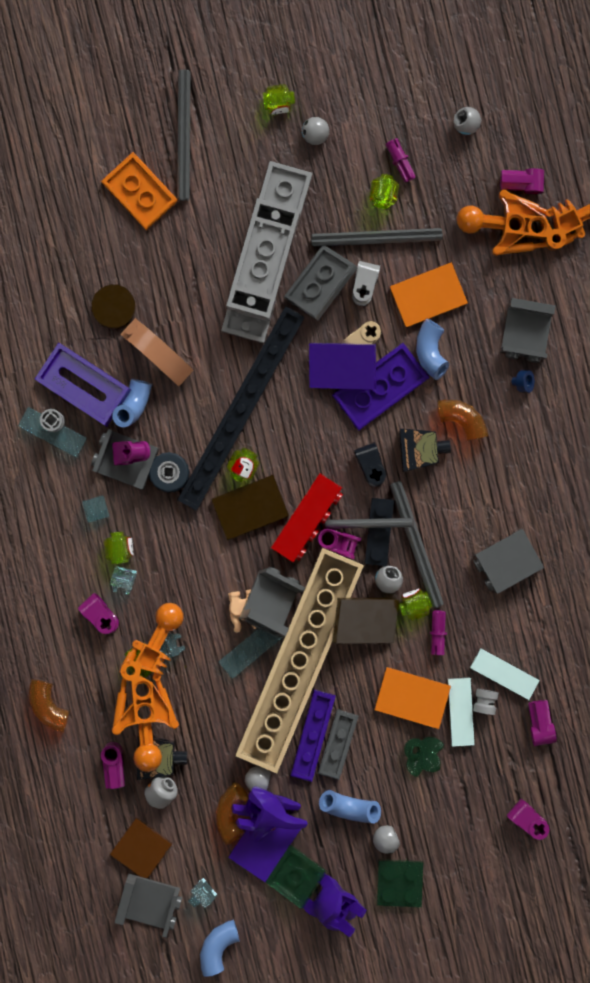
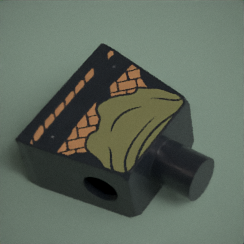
[399,429,451,472]
[137,736,188,780]

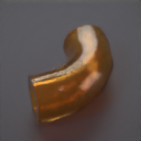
[437,400,489,440]
[29,679,69,733]
[216,783,248,845]

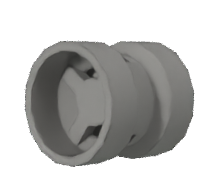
[40,409,65,433]
[473,689,499,715]

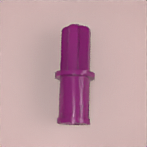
[385,138,415,182]
[430,610,447,655]

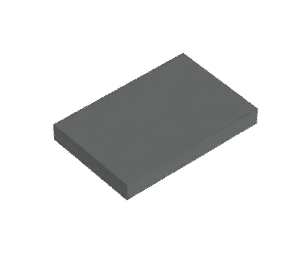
[284,245,358,321]

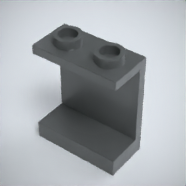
[500,298,556,363]
[91,429,160,490]
[473,529,544,594]
[239,567,305,638]
[115,874,182,937]

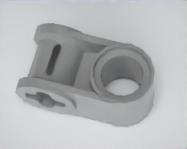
[352,261,380,306]

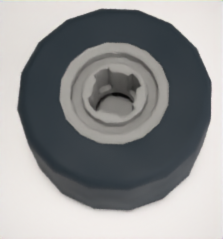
[149,452,190,493]

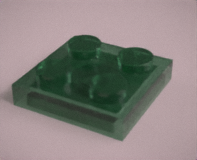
[266,845,327,909]
[377,859,423,907]

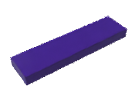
[291,689,336,782]

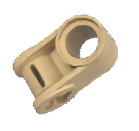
[341,321,381,344]

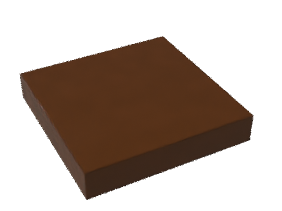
[110,817,172,879]

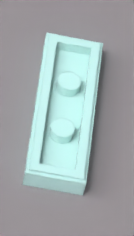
[470,648,540,700]
[448,678,474,746]

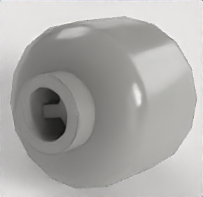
[144,776,178,809]

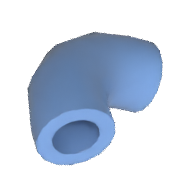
[416,319,449,380]
[113,379,152,427]
[319,790,381,824]
[200,920,240,977]

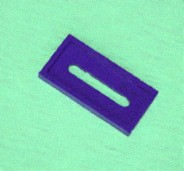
[35,343,131,427]

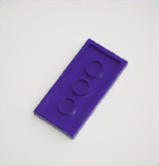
[332,343,429,431]

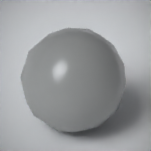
[453,107,481,135]
[302,117,329,145]
[375,566,403,593]
[245,766,271,791]
[373,825,400,854]

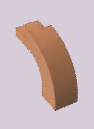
[120,318,193,386]

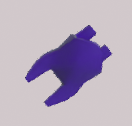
[231,786,308,842]
[299,871,366,937]

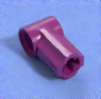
[500,168,545,194]
[528,700,557,746]
[101,742,125,789]

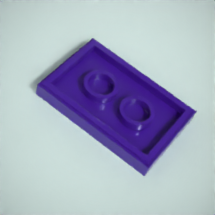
[309,343,376,390]
[228,827,301,882]

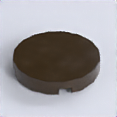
[92,284,136,329]

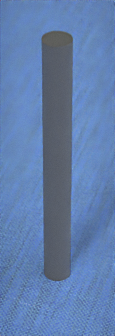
[325,518,414,529]

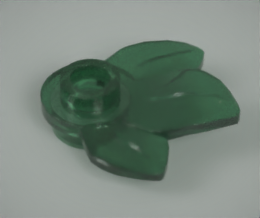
[404,736,444,777]

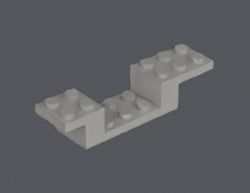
[221,161,312,344]

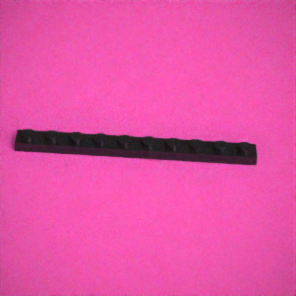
[178,306,305,511]

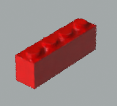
[271,473,343,562]

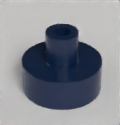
[511,370,535,393]

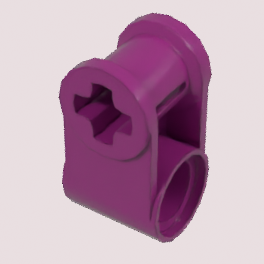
[112,441,150,465]
[317,529,361,559]
[78,593,119,634]
[506,799,549,840]

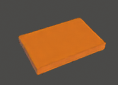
[101,152,178,231]
[389,262,468,328]
[375,667,451,729]

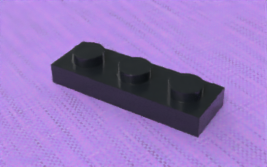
[365,498,394,566]

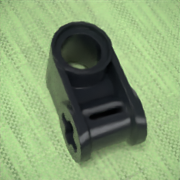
[354,442,386,487]

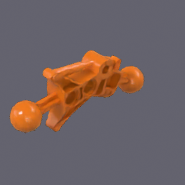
[456,190,590,256]
[112,603,184,772]

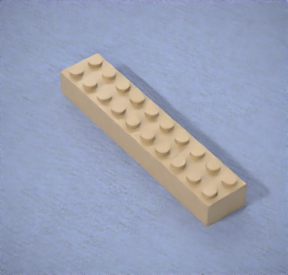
[235,548,364,773]

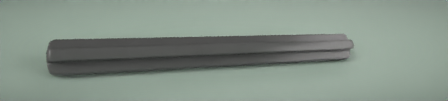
[177,69,191,201]
[311,228,443,247]
[390,481,444,608]

